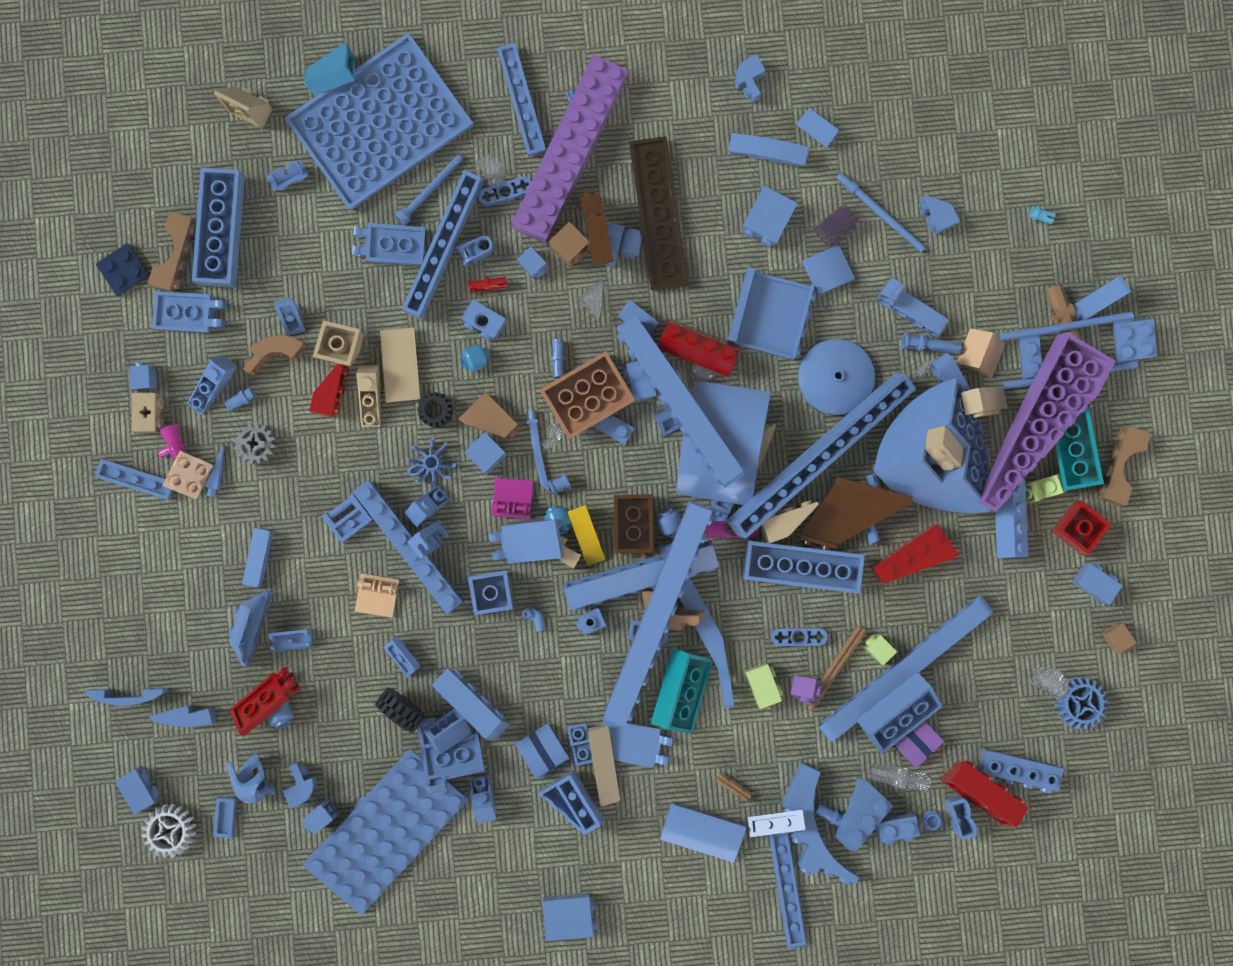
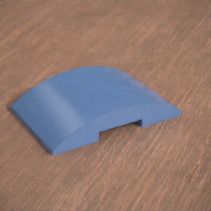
[676,380,771,505]

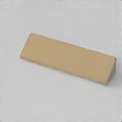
[588,725,620,806]

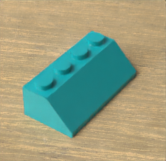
[1055,408,1104,491]
[651,648,713,734]

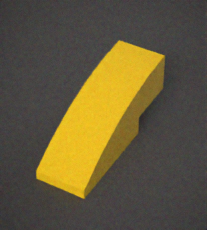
[568,505,605,566]

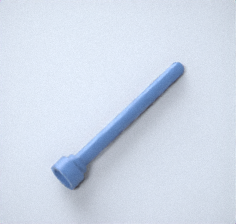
[394,154,463,226]

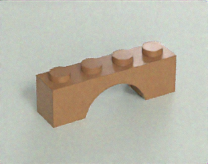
[148,211,197,292]
[1098,426,1151,507]

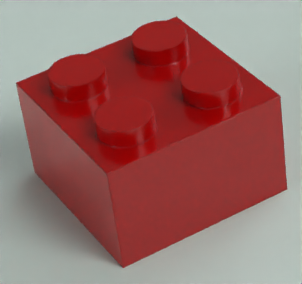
[1051,500,1112,555]

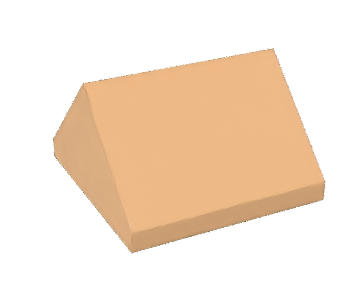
[956,329,1006,378]

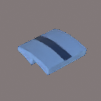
[515,723,570,779]

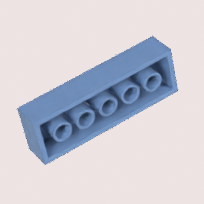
[192,168,245,288]
[742,541,865,594]

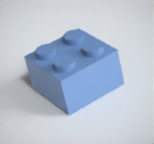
[468,570,514,615]

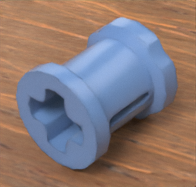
[547,473,572,496]

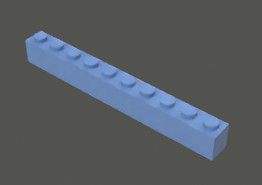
[617,315,744,488]

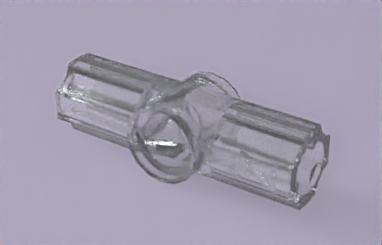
[870,763,931,792]

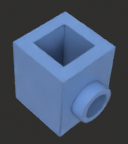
[129,362,157,392]

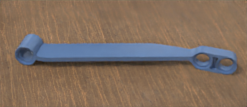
[659,543,734,708]

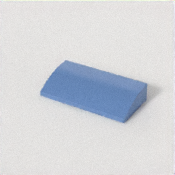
[660,802,746,863]

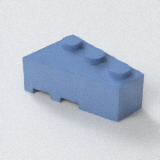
[835,779,893,851]

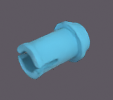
[1029,206,1056,224]

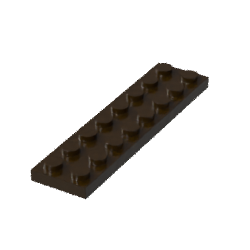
[629,136,688,291]

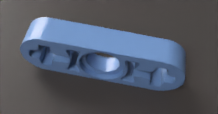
[479,177,531,207]
[771,628,828,646]

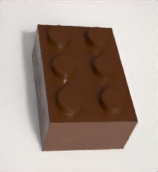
[614,494,653,553]

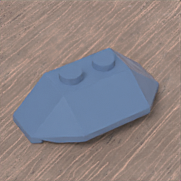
[229,591,273,667]

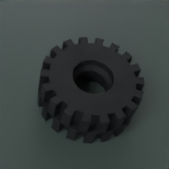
[375,687,426,733]

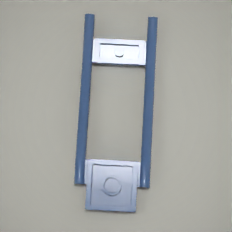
[999,312,1157,390]

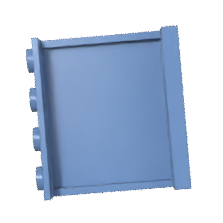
[727,267,816,361]

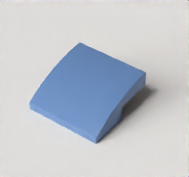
[802,245,855,296]

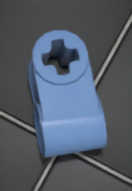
[456,236,495,266]

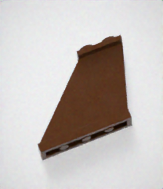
[799,476,913,551]

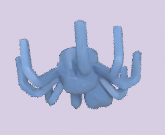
[406,438,456,488]

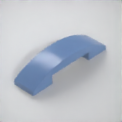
[85,688,169,706]

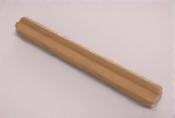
[806,625,867,709]

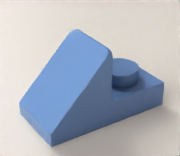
[274,297,306,336]

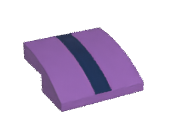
[894,721,944,768]

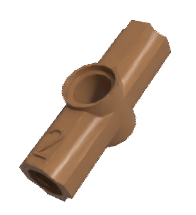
[1045,284,1081,339]

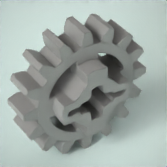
[233,423,277,465]

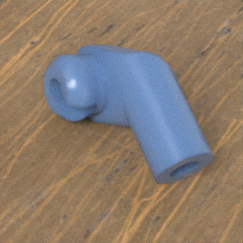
[522,607,546,632]

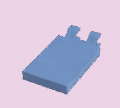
[352,223,426,266]
[152,291,227,333]
[488,519,564,564]
[602,719,673,768]

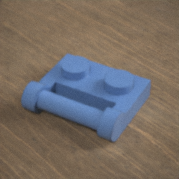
[322,493,373,543]

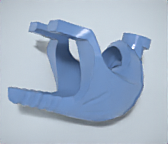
[226,750,275,803]

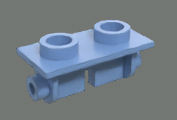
[267,160,309,191]

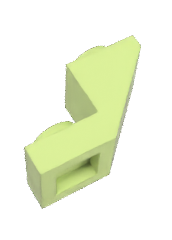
[1025,474,1067,504]

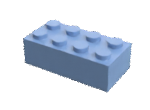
[856,672,943,754]

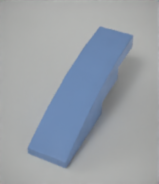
[728,133,810,167]

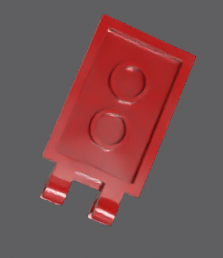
[229,667,301,737]

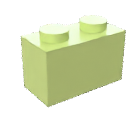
[745,663,783,709]

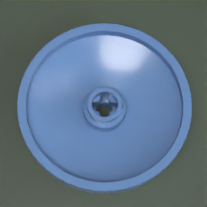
[798,339,875,416]

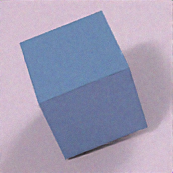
[464,433,507,475]

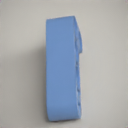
[876,278,949,338]

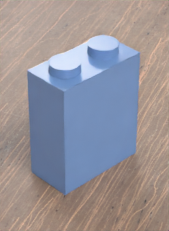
[741,186,798,247]
[542,893,597,941]

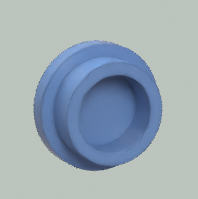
[922,811,942,831]

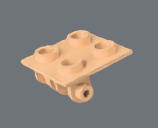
[163,451,214,500]
[355,573,399,618]

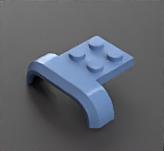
[417,717,485,794]

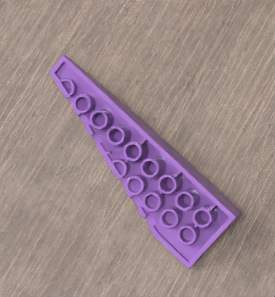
[978,332,1115,512]

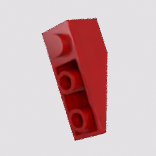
[309,364,349,418]

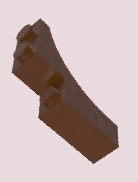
[579,191,614,266]

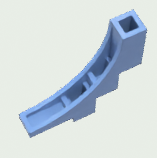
[781,761,859,885]

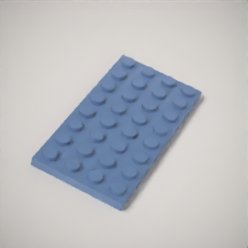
[303,748,468,915]

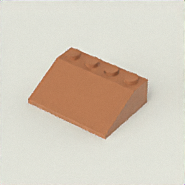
[540,351,635,439]

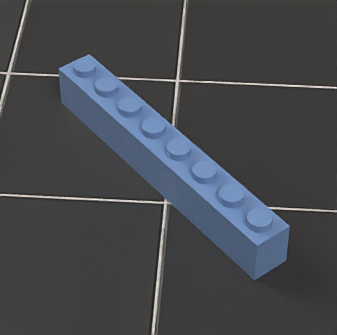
[402,170,484,321]
[353,480,464,614]
[563,540,719,610]

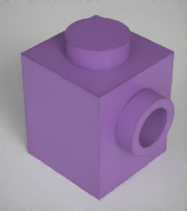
[790,676,823,704]

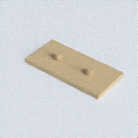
[380,328,421,403]

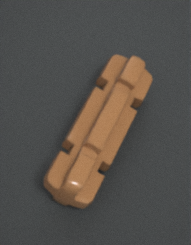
[716,773,752,802]

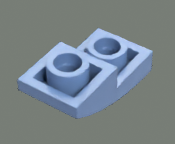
[567,723,593,767]

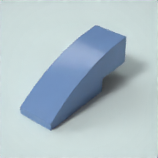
[149,704,217,727]

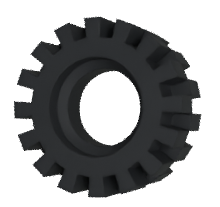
[417,392,453,427]

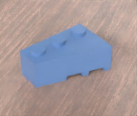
[538,770,604,835]

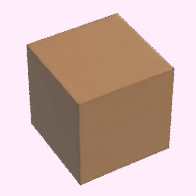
[549,222,590,268]

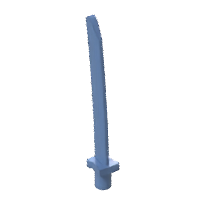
[527,410,550,491]

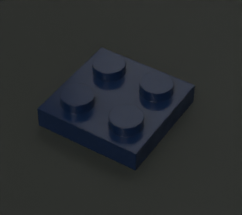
[96,243,150,297]

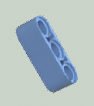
[930,353,971,391]

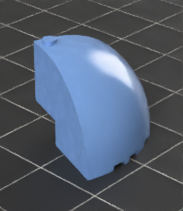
[874,378,991,513]

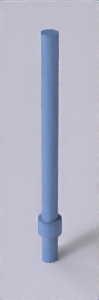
[836,172,926,253]

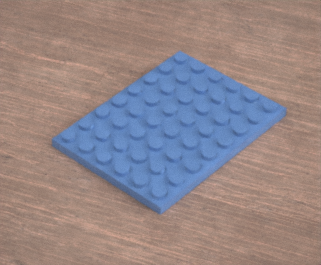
[285,33,474,211]

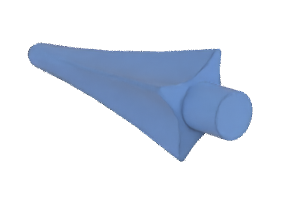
[204,446,226,497]

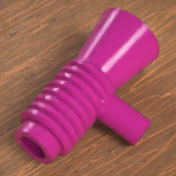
[158,424,187,461]

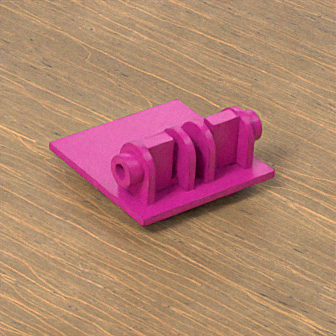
[492,478,533,519]

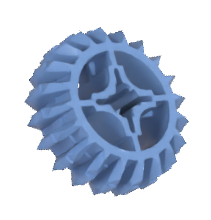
[1055,677,1109,730]

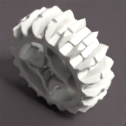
[142,804,196,858]

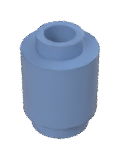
[621,229,642,259]

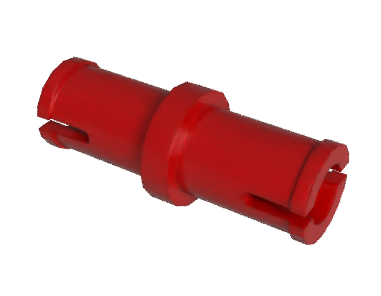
[468,276,508,293]

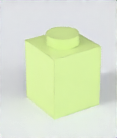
[864,634,897,665]

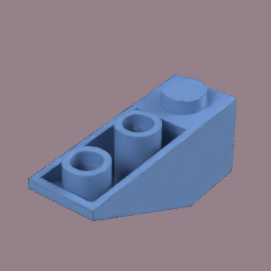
[187,354,237,415]

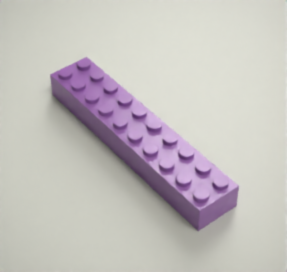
[511,54,628,245]

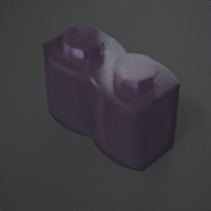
[813,203,859,247]

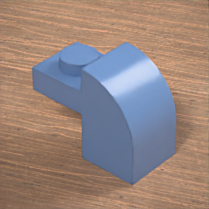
[735,54,765,103]
[283,761,317,809]

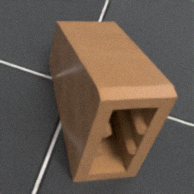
[458,392,519,440]

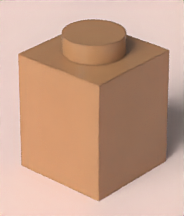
[1101,623,1136,654]

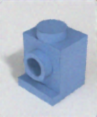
[575,608,606,635]

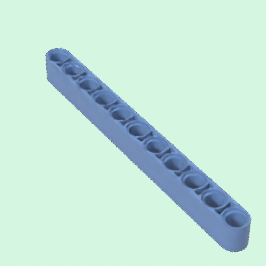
[818,596,994,742]

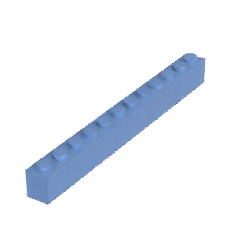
[726,373,916,539]
[604,500,714,726]

